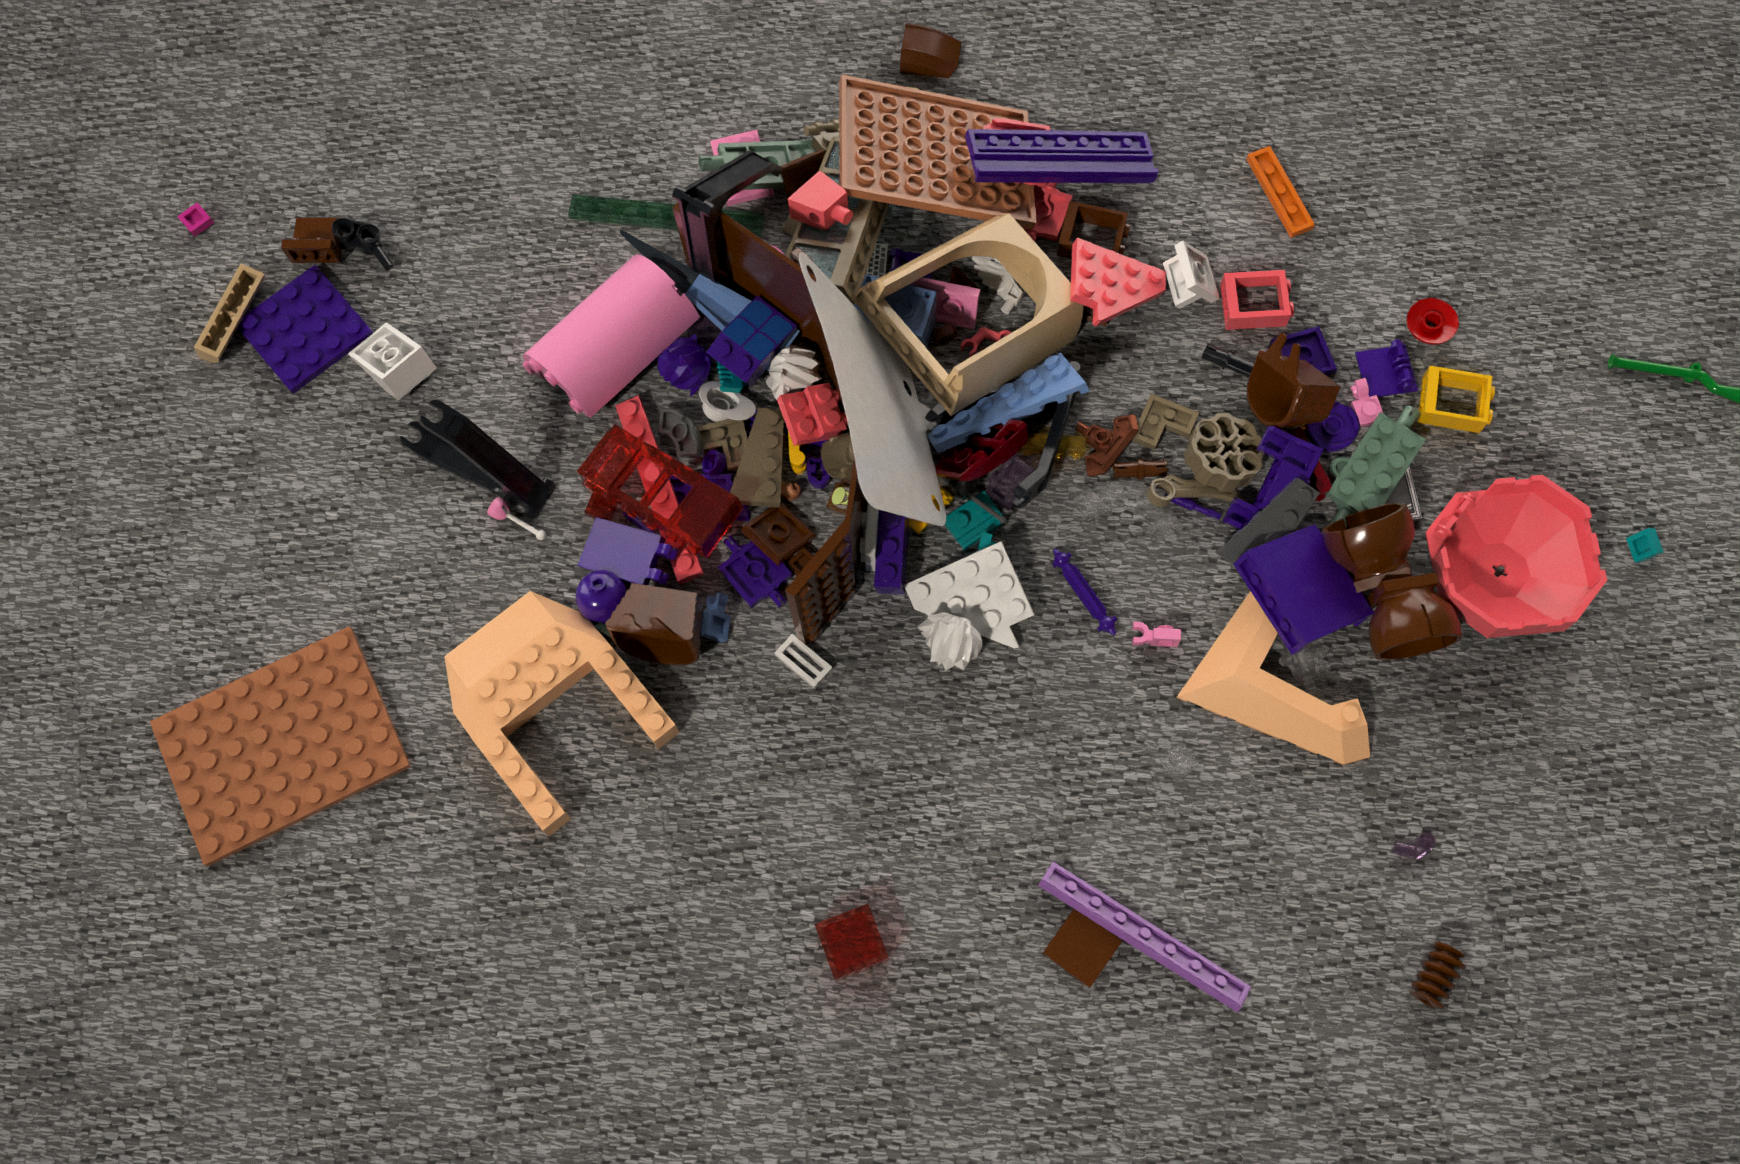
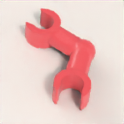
[960,327,1011,357]

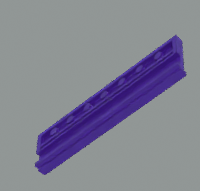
[965,129,1159,183]

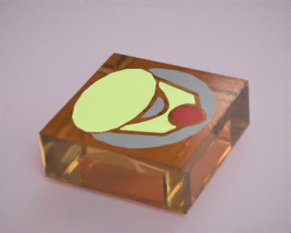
[827,482,850,515]

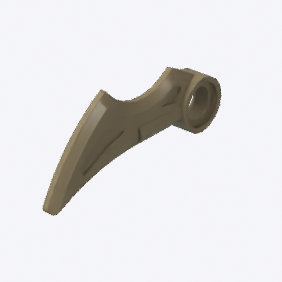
[1146,474,1248,507]

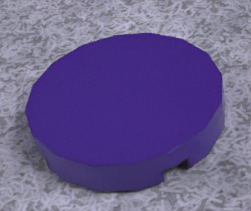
[1305,401,1359,452]

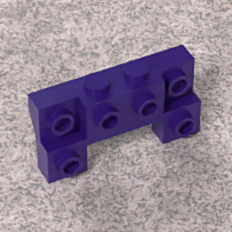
[1222,426,1324,530]

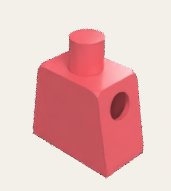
[788,171,853,230]

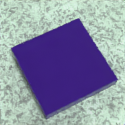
[1270,326,1337,376]

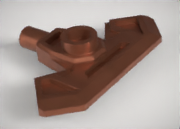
[1075,415,1139,477]

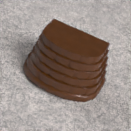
[1246,333,1341,428]
[605,583,703,665]

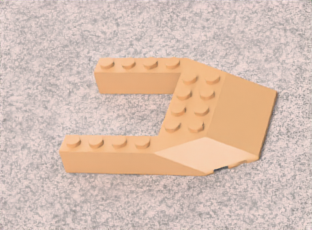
[444,591,680,836]

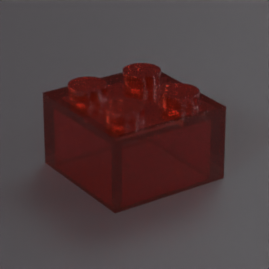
[814,904,889,982]

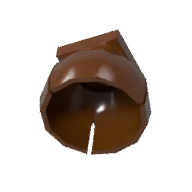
[1322,503,1415,593]
[1367,572,1462,660]

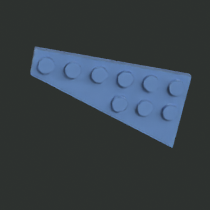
[927,353,1090,453]

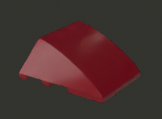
[935,419,1028,482]

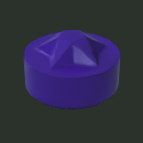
[702,450,726,474]

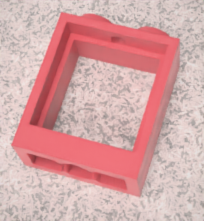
[1220,270,1294,330]

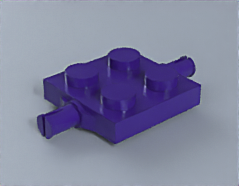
[718,535,793,609]

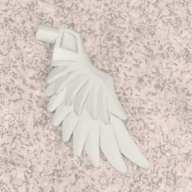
[972,256,1023,315]

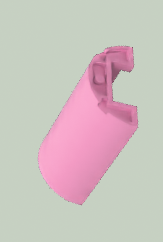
[522,254,700,418]

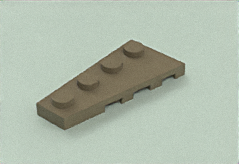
[727,408,784,508]

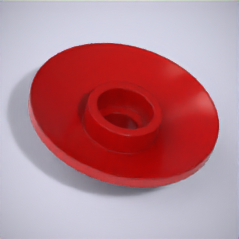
[1406,298,1459,345]

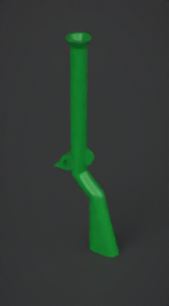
[1608,354,1740,404]

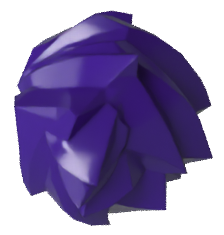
[657,334,711,396]

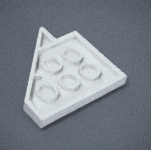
[904,541,1035,649]

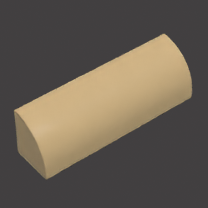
[194,264,265,363]

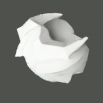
[766,345,822,400]
[918,612,983,671]

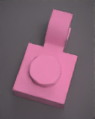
[1350,378,1383,428]
[1132,622,1181,647]

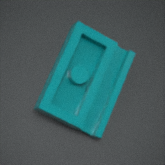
[944,491,1007,551]

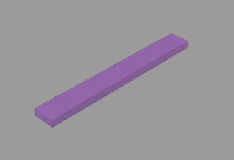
[1038,862,1251,1013]

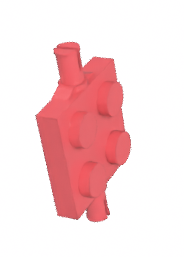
[1022,183,1073,242]

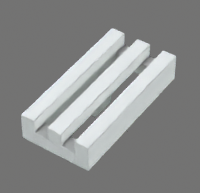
[774,634,833,689]

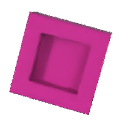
[177,202,214,237]

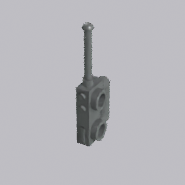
[934,460,1006,524]

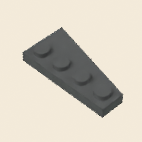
[1215,478,1320,565]

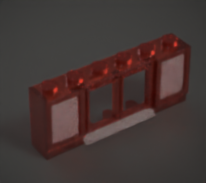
[576,424,744,558]

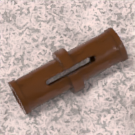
[1113,459,1167,480]

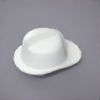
[699,382,756,422]

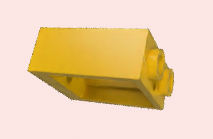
[1417,365,1495,433]

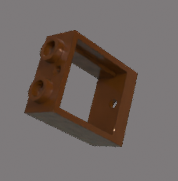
[1057,201,1131,259]

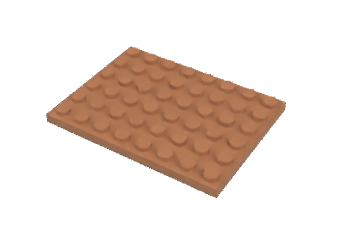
[839,75,1036,229]
[150,626,411,867]

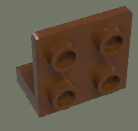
[281,217,344,263]

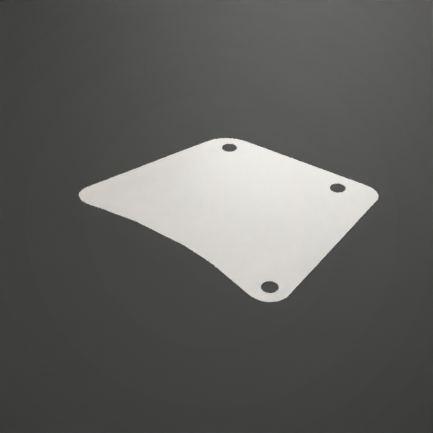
[799,252,946,526]

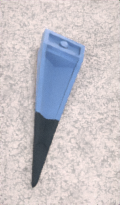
[620,231,800,371]

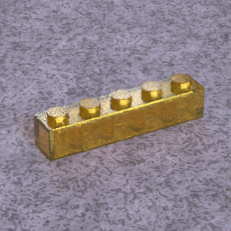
[1015,433,1086,459]

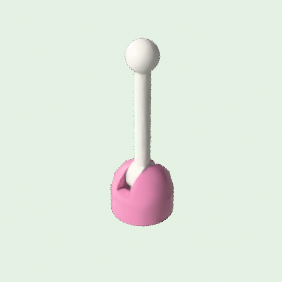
[487,497,546,540]

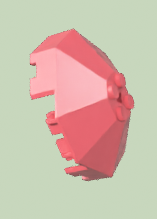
[1425,475,1607,638]

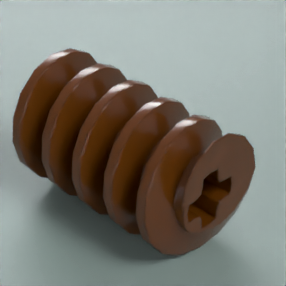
[1409,941,1466,1010]

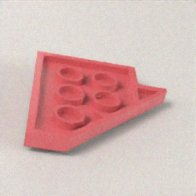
[1070,238,1166,326]

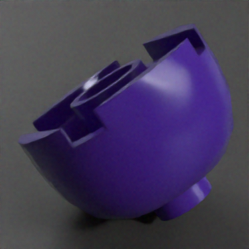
[576,570,628,624]

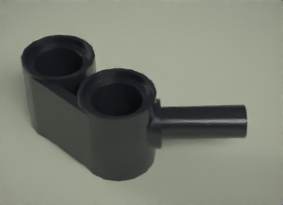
[332,218,394,271]

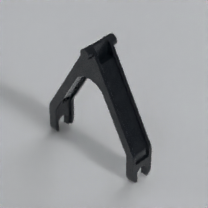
[672,150,783,286]
[925,361,1081,509]
[399,399,555,519]

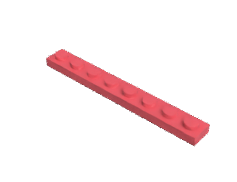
[615,396,704,585]

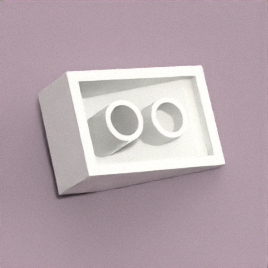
[348,322,437,401]

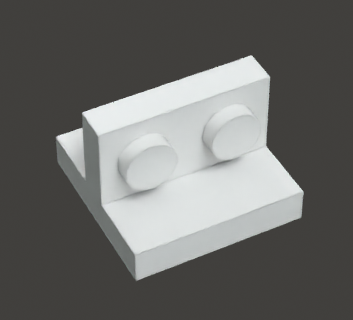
[1163,241,1220,309]

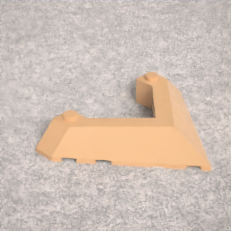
[1176,591,1370,765]

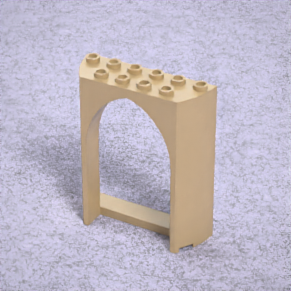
[851,213,1083,416]

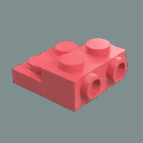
[777,383,848,446]

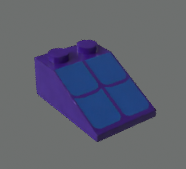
[706,296,798,387]

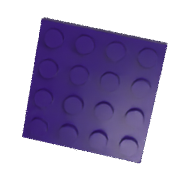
[238,265,373,394]

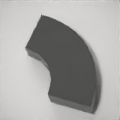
[658,408,704,459]

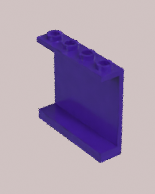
[1233,524,1374,655]

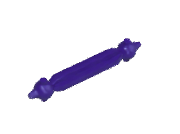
[1052,548,1117,636]

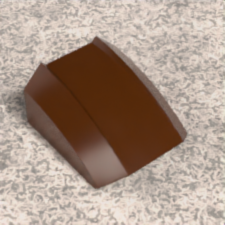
[900,22,962,78]

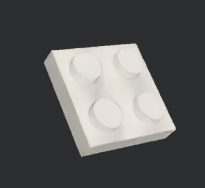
[860,503,879,571]

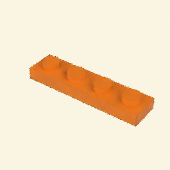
[1246,146,1315,238]

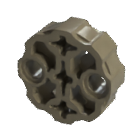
[1184,413,1264,492]

